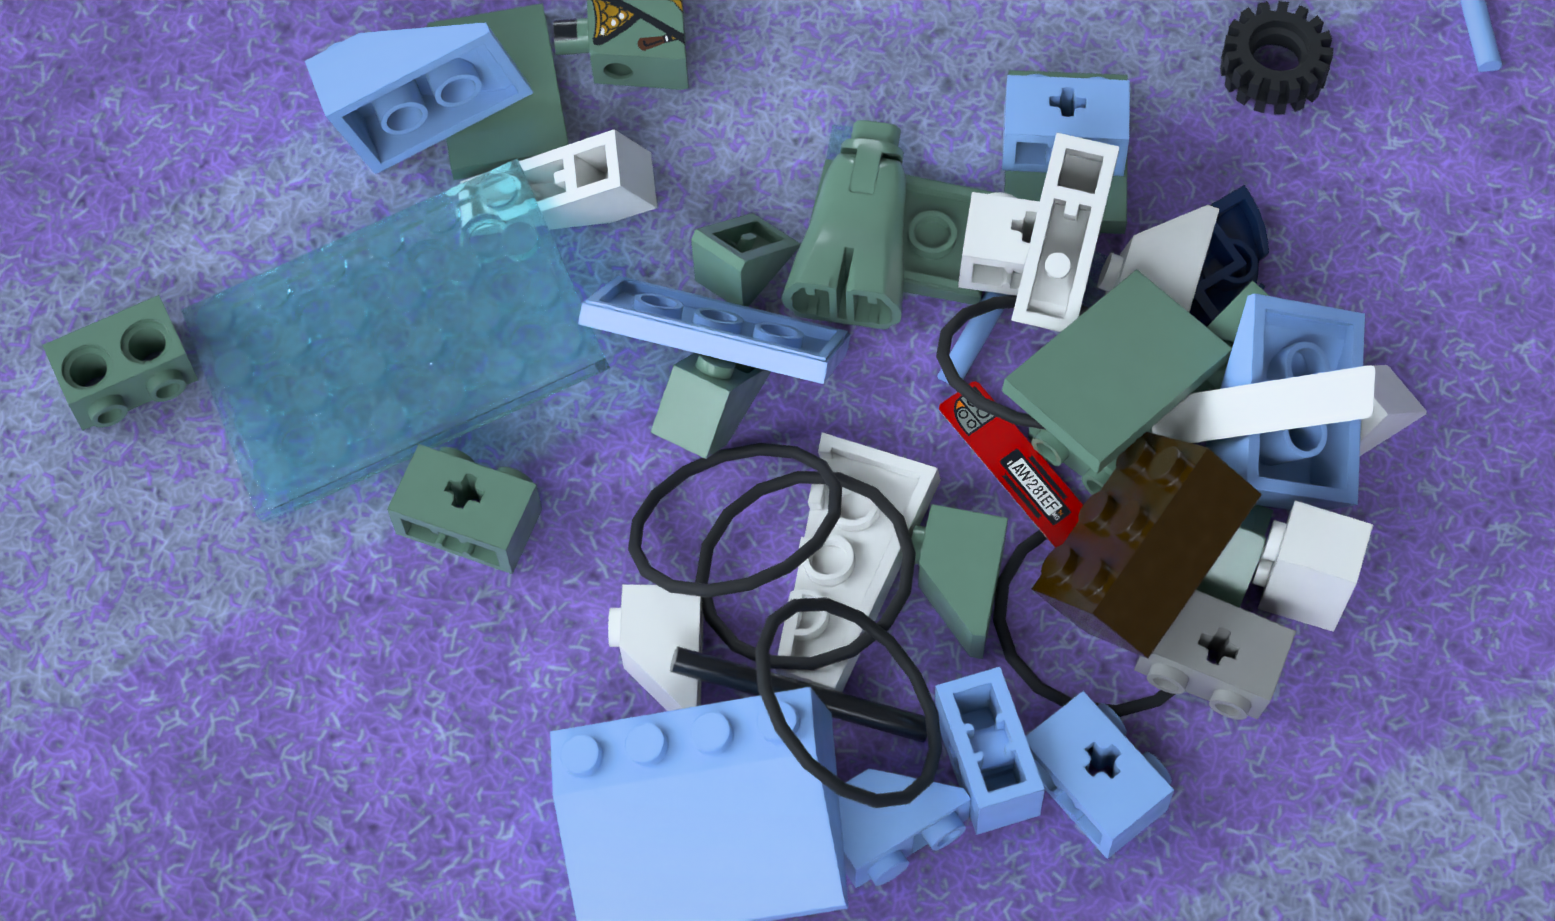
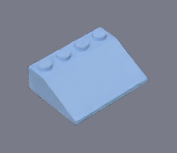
[550,687,849,921]

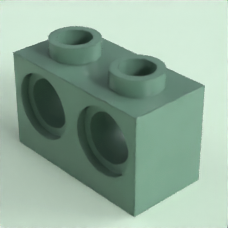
[42,295,198,431]

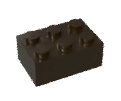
[1031,432,1262,659]

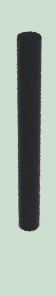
[670,646,927,743]

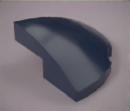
[1189,185,1269,327]

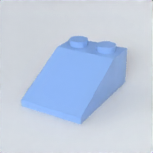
[305,23,533,174]
[1206,294,1365,510]

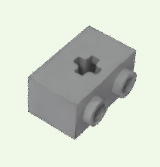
[1134,590,1296,720]

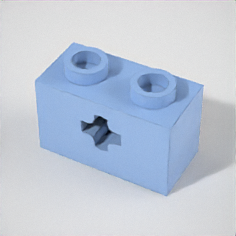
[1002,74,1130,176]
[935,667,1045,835]
[1026,691,1174,859]

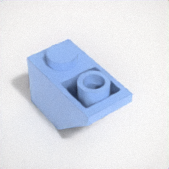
[839,769,971,888]

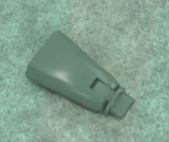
[781,120,906,330]

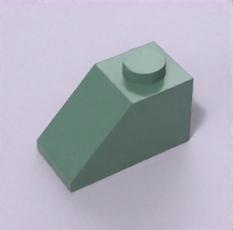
[912,504,1008,659]

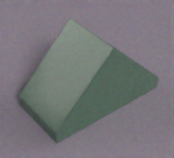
[691,213,800,307]

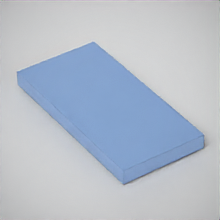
[578,276,851,384]

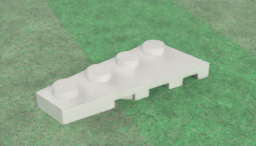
[776,432,941,692]

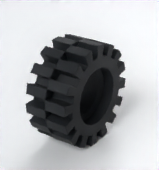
[1220,1,1334,115]

